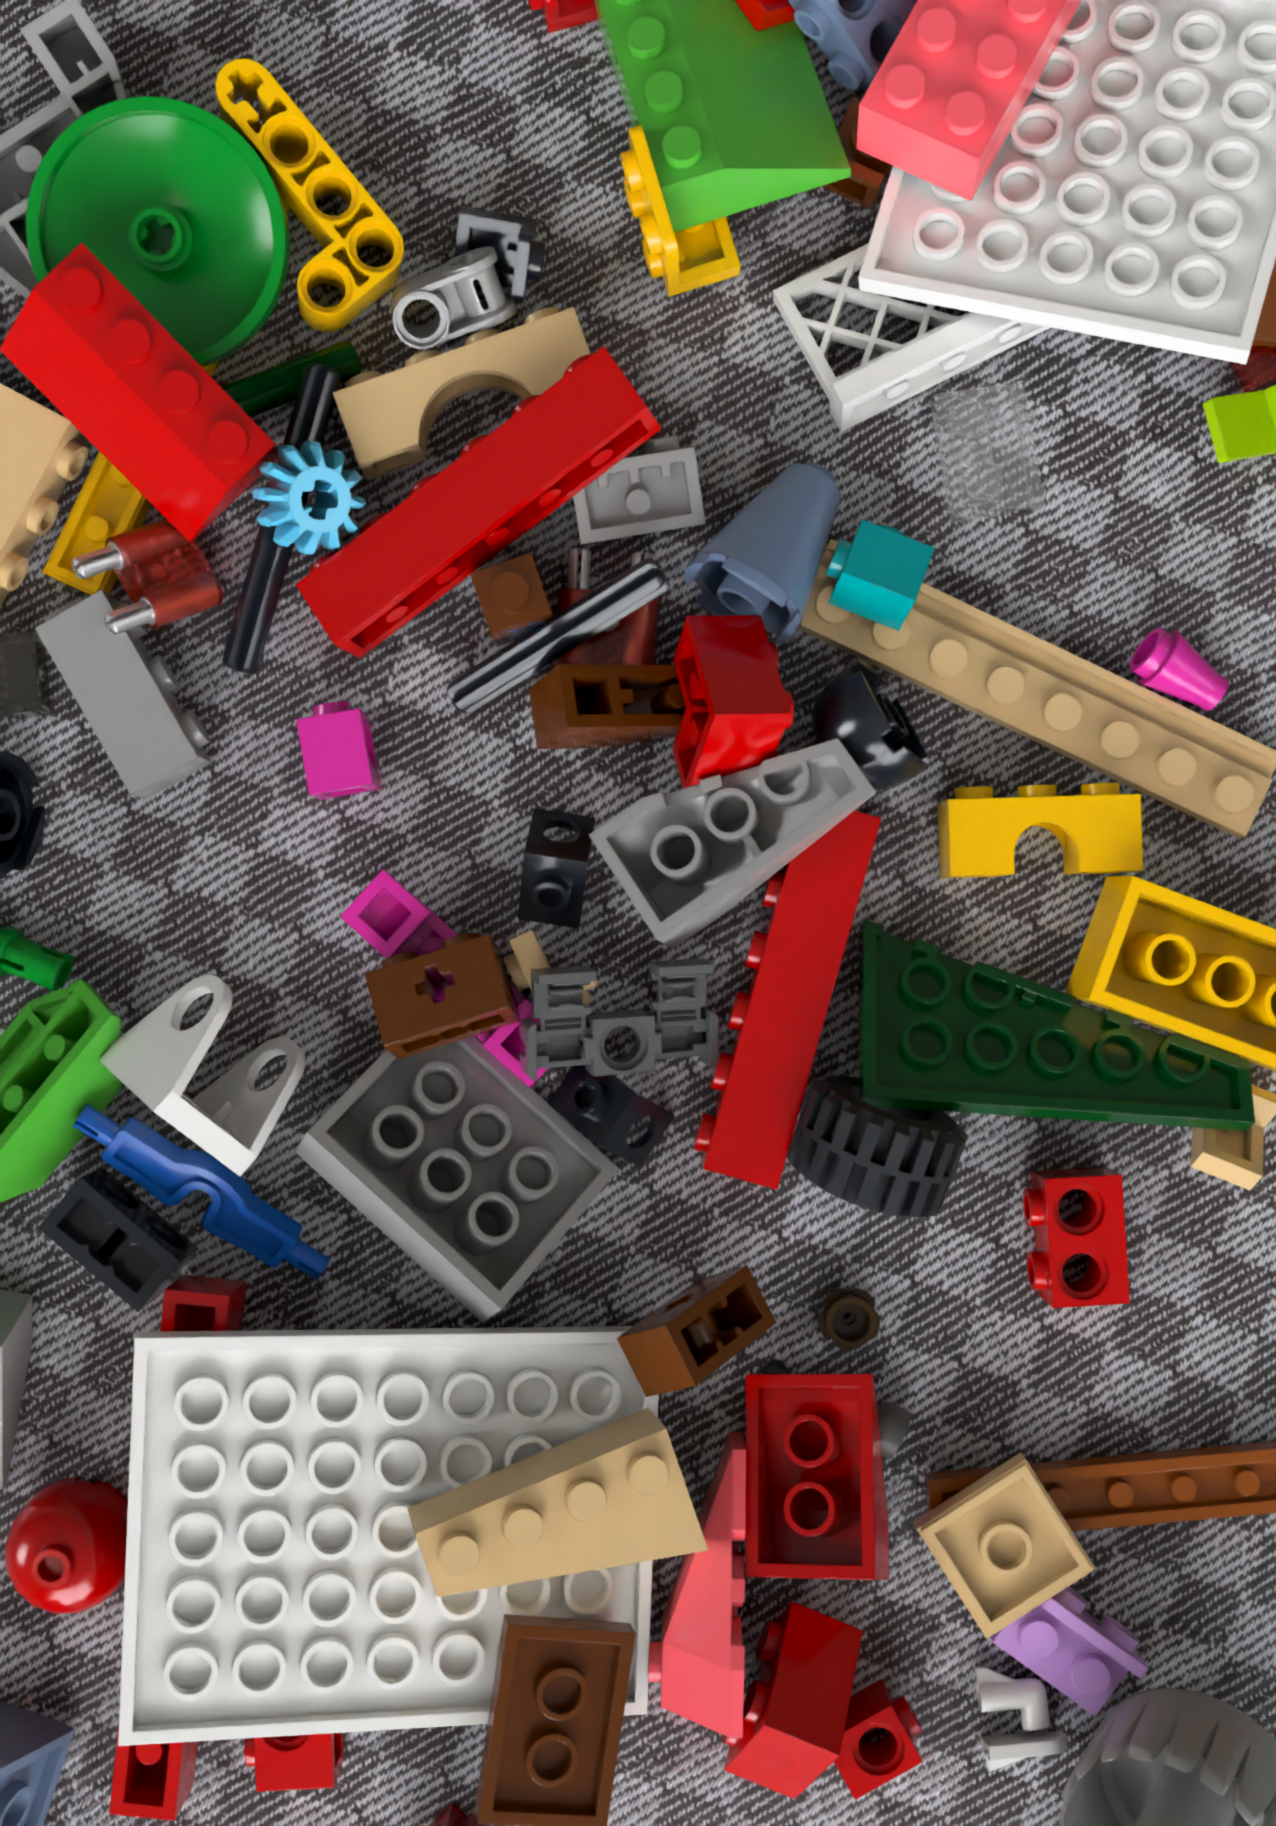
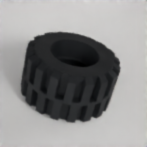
[786,1076,968,1217]

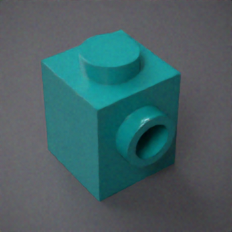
[826,519,935,631]

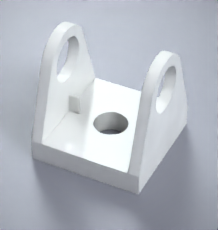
[99,975,305,1177]

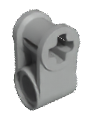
[391,247,517,350]

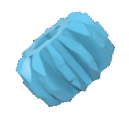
[251,441,367,555]

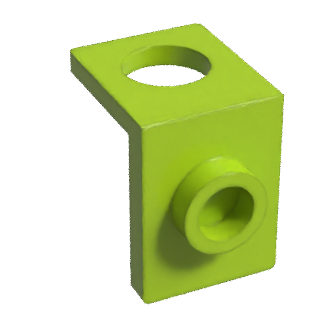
[1203,384,1276,463]

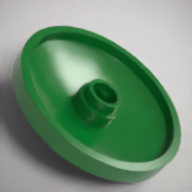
[26,96,290,367]

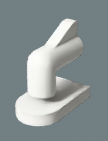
[974,1665,1068,1772]

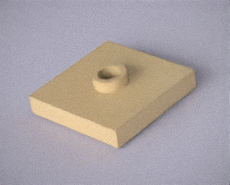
[913,1452,1096,1639]

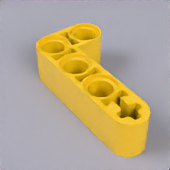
[215,59,404,332]

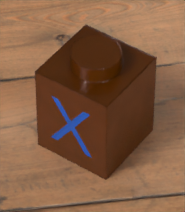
[470,552,553,647]

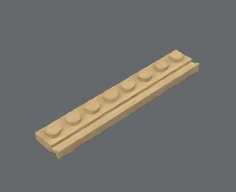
[799,539,1276,838]

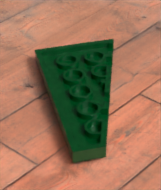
[859,919,1255,1131]

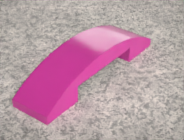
[340,869,548,1088]

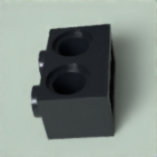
[38,1168,199,1312]

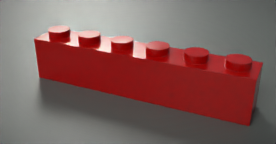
[295,346,662,659]
[693,810,881,1190]

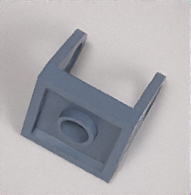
[0,1701,74,1826]

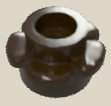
[818,1288,880,1350]

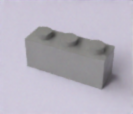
[35,590,212,800]

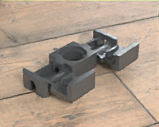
[520,958,719,1081]

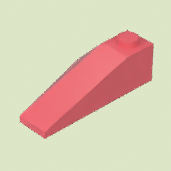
[648,1432,746,1738]

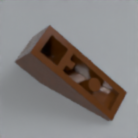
[529,664,686,749]

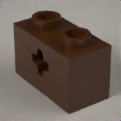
[365,933,521,1059]
[617,1265,776,1397]

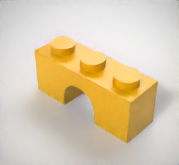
[938,783,1143,878]

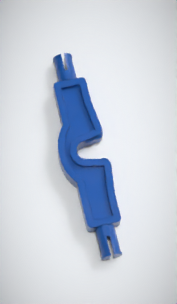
[72,1103,330,1281]

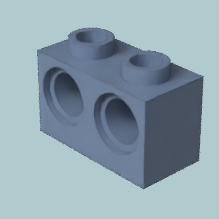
[788,0,915,91]

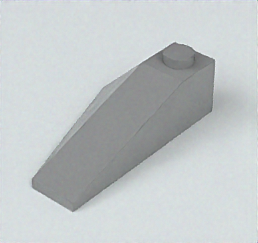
[589,738,876,949]

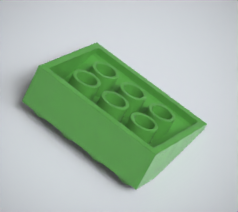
[595,0,851,232]

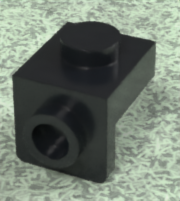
[454,206,546,300]

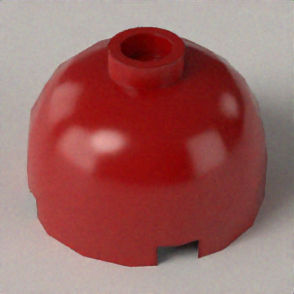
[5,1477,128,1614]

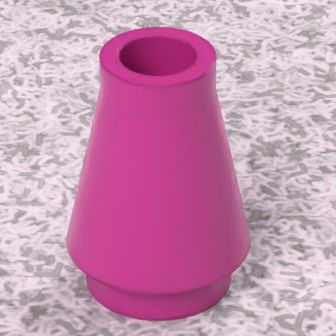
[1129,627,1229,711]

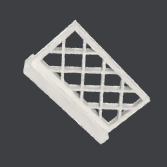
[773,243,1051,432]

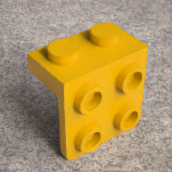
[620,125,741,297]

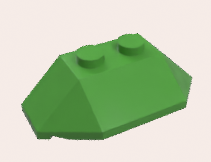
[0,979,122,1203]

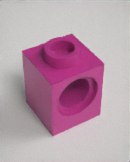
[296,701,381,800]

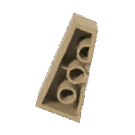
[407,1407,708,1597]

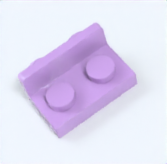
[990,1586,1149,1717]

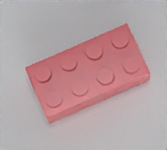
[856,0,1082,201]

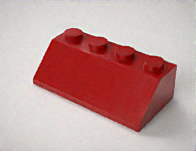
[0,242,278,543]

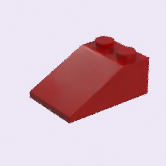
[745,1374,889,1580]

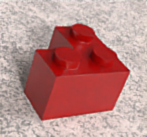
[672,615,794,789]
[722,1601,863,1799]

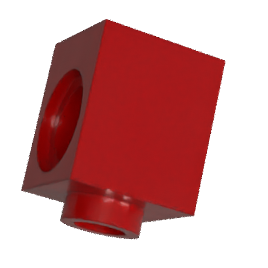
[834,1679,923,1800]

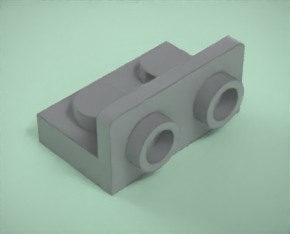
[573,435,706,544]

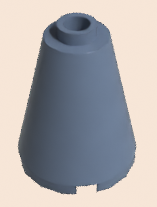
[684,462,841,644]

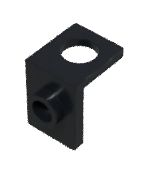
[518,809,595,928]
[548,1065,675,1166]

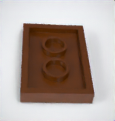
[474,1614,636,1826]

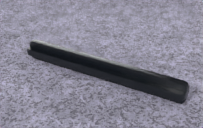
[222,363,341,674]

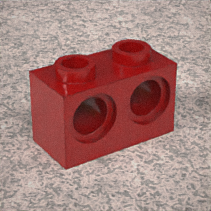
[1023,1167,1130,1308]

